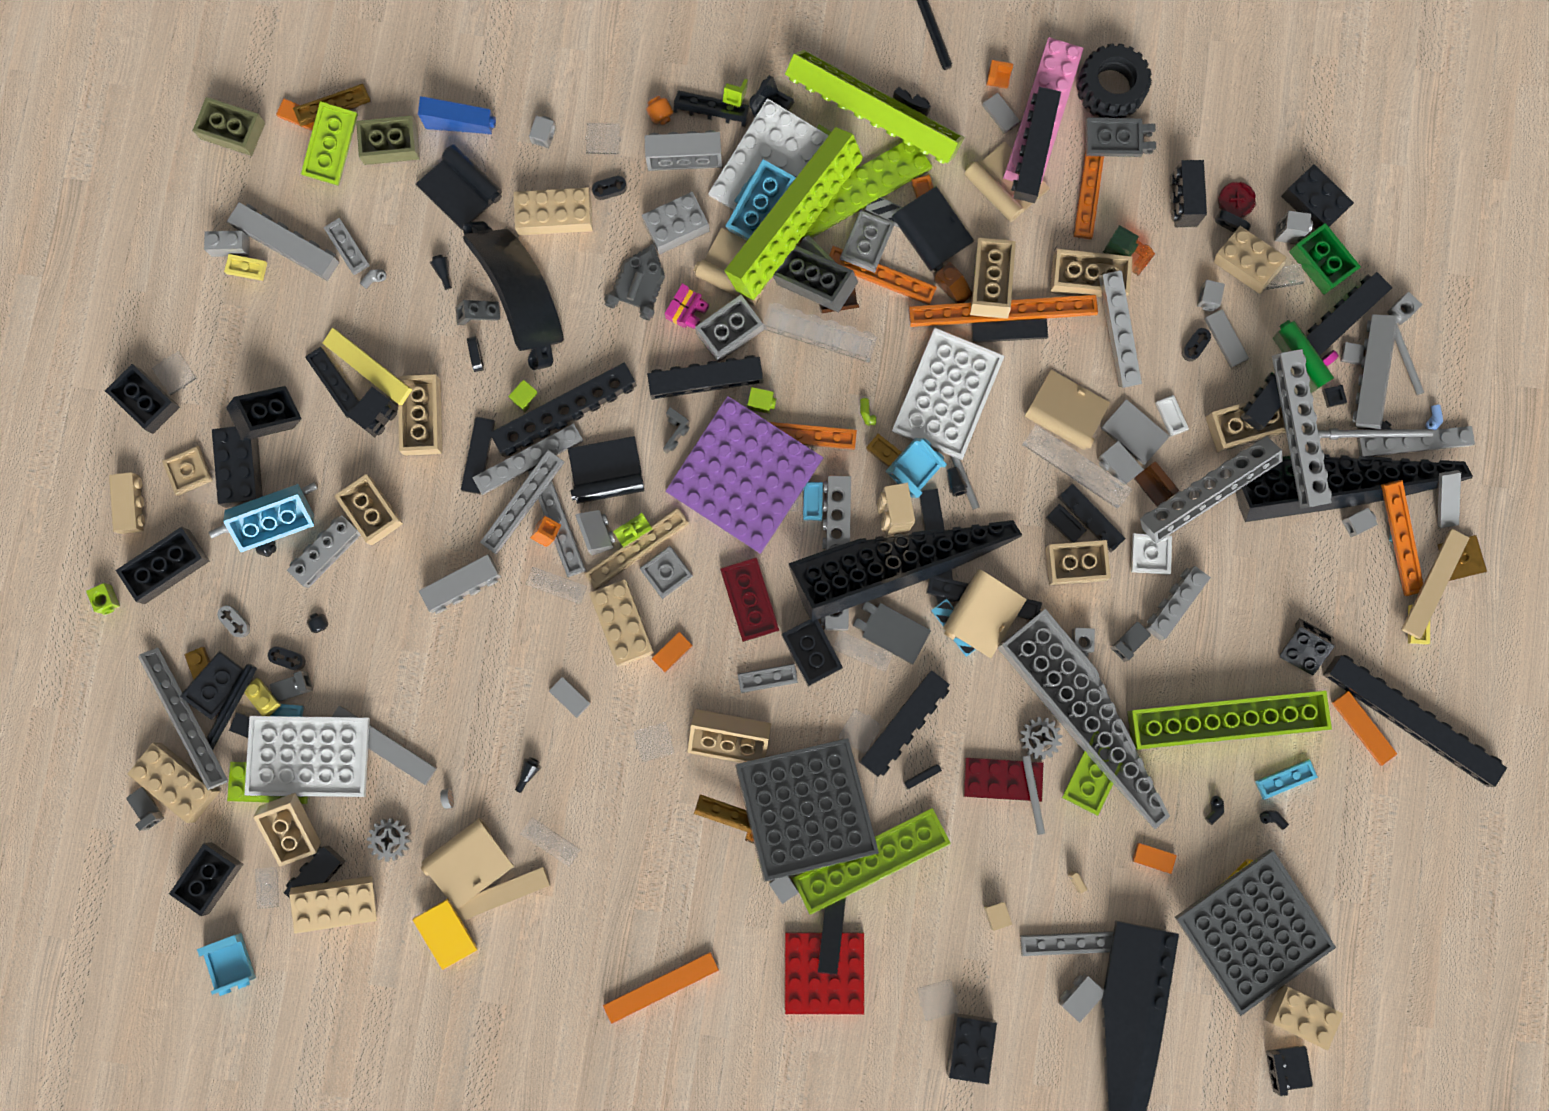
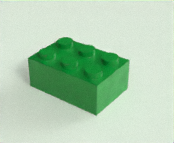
[1289,223,1361,295]

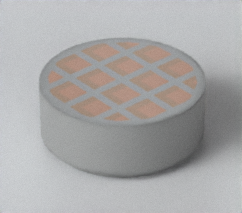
[440,788,454,809]

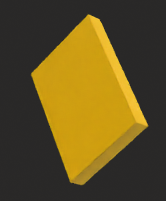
[412,898,478,970]

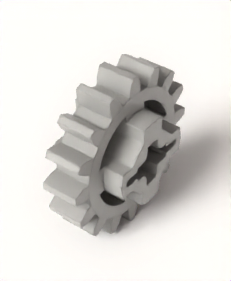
[1019,717,1063,760]
[367,818,411,862]

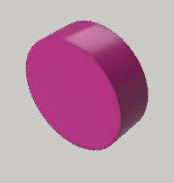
[1322,350,1339,366]

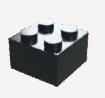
[348,387,398,438]

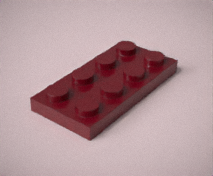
[720,557,780,642]
[963,758,1044,802]

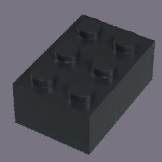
[1170,160,1207,227]
[1281,164,1354,230]
[105,364,180,434]
[226,386,302,441]
[781,619,843,687]
[169,842,243,916]
[946,1013,997,1085]

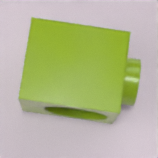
[747,387,777,414]
[86,583,120,615]

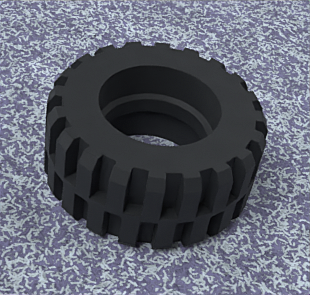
[1077,43,1152,118]

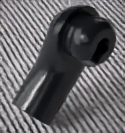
[1205,796,1224,825]
[1260,810,1289,830]

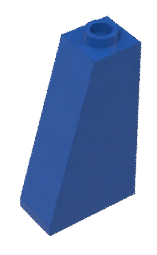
[418,96,496,134]

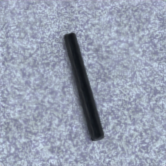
[917,0,952,70]
[206,664,257,751]

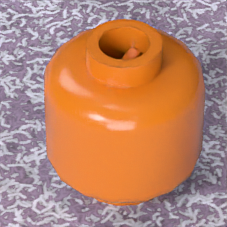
[646,96,674,125]

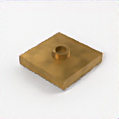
[1437,535,1487,581]

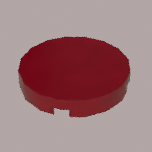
[1218,182,1256,218]

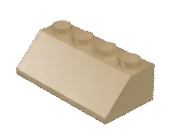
[687,709,772,763]

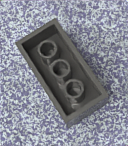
[773,246,858,313]

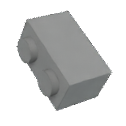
[1275,211,1313,244]
[204,231,250,257]
[1098,441,1144,487]
[1059,973,1104,1023]

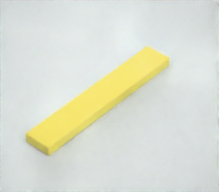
[323,328,412,405]

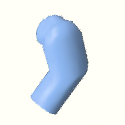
[1425,405,1443,430]

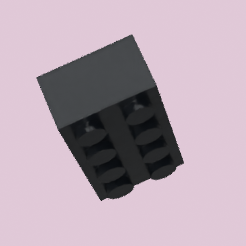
[212,426,263,508]
[115,527,210,604]

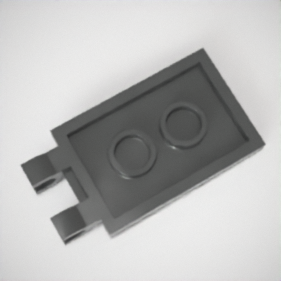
[1085,118,1156,157]
[853,602,931,665]

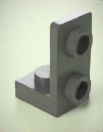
[455,300,501,325]
[663,407,690,454]
[1111,622,1151,662]
[270,671,313,702]
[126,787,164,831]

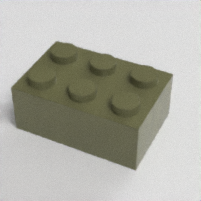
[192,97,265,156]
[356,115,420,165]

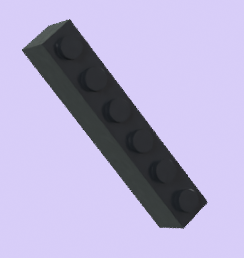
[1011,87,1061,203]
[1306,272,1393,356]
[647,355,763,400]
[859,670,950,777]

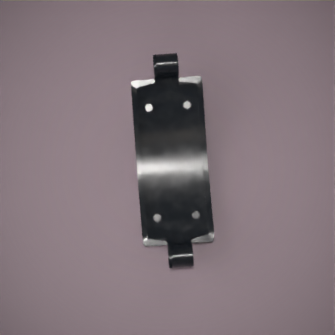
[463,221,564,370]

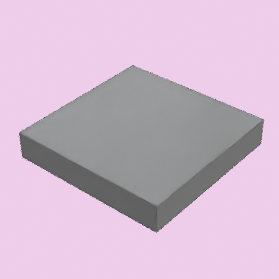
[639,546,693,599]

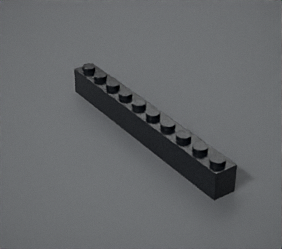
[1323,655,1507,787]

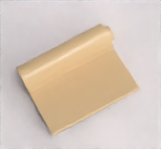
[964,142,1050,222]
[693,228,770,306]
[1024,370,1110,450]
[942,569,1027,658]
[421,818,514,910]

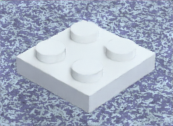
[1131,534,1172,575]

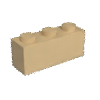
[109,472,145,534]

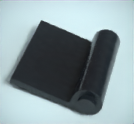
[415,144,502,230]
[892,186,974,273]
[567,436,645,504]

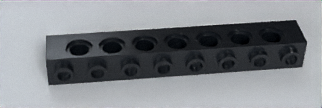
[490,362,637,456]

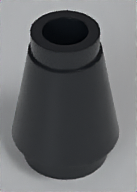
[947,467,968,497]

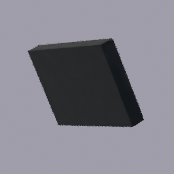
[180,650,244,720]

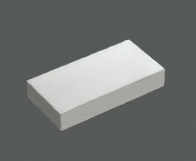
[1155,395,1189,437]

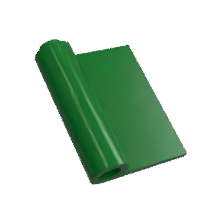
[1273,320,1334,393]

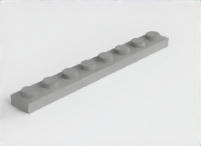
[138,648,228,790]

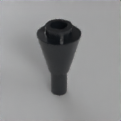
[429,254,452,290]
[515,757,542,793]

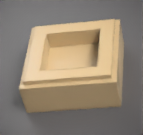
[1068,871,1087,894]

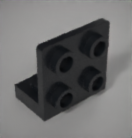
[1280,618,1335,675]
[1266,1045,1313,1096]

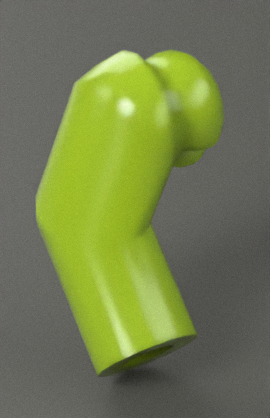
[860,398,876,426]

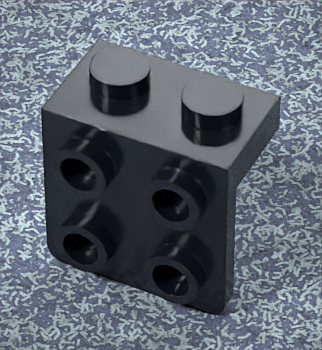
[749,75,794,118]

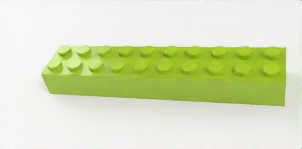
[785,50,965,164]
[724,127,863,300]
[1127,691,1332,750]

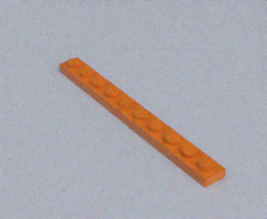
[909,295,1098,327]

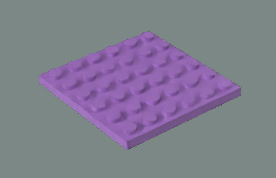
[665,396,824,554]

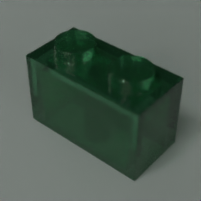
[1102,225,1139,257]

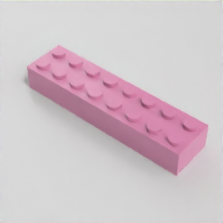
[1003,37,1084,183]

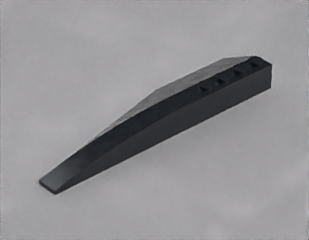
[1236,454,1473,522]
[788,520,1022,622]
[1102,921,1179,1111]

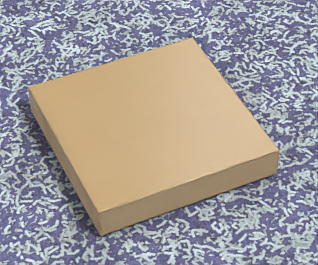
[162,446,213,496]

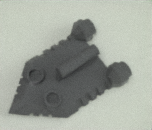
[604,244,665,321]

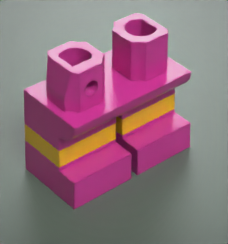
[664,283,709,329]

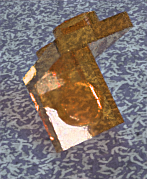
[1120,232,1156,276]

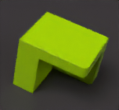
[723,78,748,107]
[508,380,537,412]

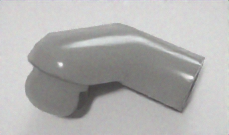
[359,269,387,289]

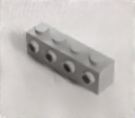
[287,515,361,588]
[419,554,501,614]
[1145,566,1211,641]

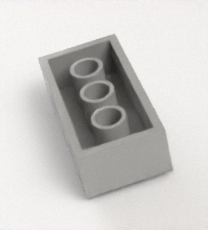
[645,130,722,171]

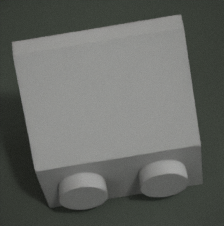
[575,510,615,556]

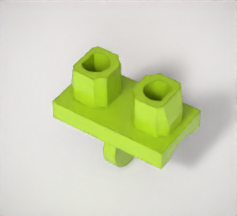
[613,513,652,548]

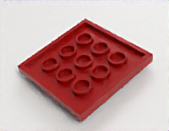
[785,932,864,1015]

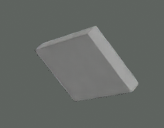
[840,210,895,273]
[1101,399,1170,465]

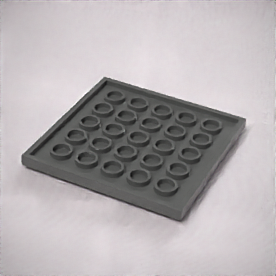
[735,738,879,882]
[1175,849,1336,1016]

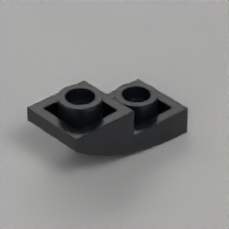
[893,87,931,116]

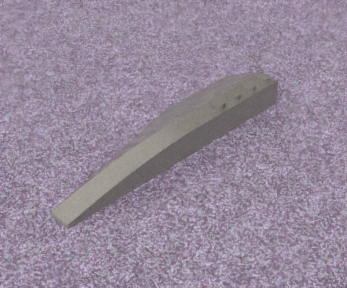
[998,609,1170,829]

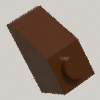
[934,262,972,304]

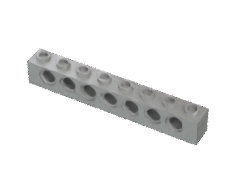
[1272,349,1331,508]
[1140,436,1283,544]
[821,476,851,631]

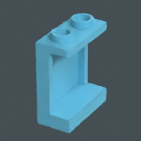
[885,438,947,498]
[197,933,256,996]

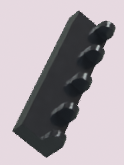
[673,90,750,127]
[1058,484,1126,552]

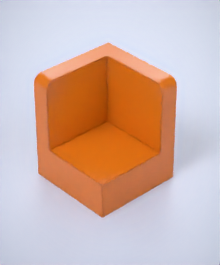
[986,60,1013,89]
[530,516,561,547]

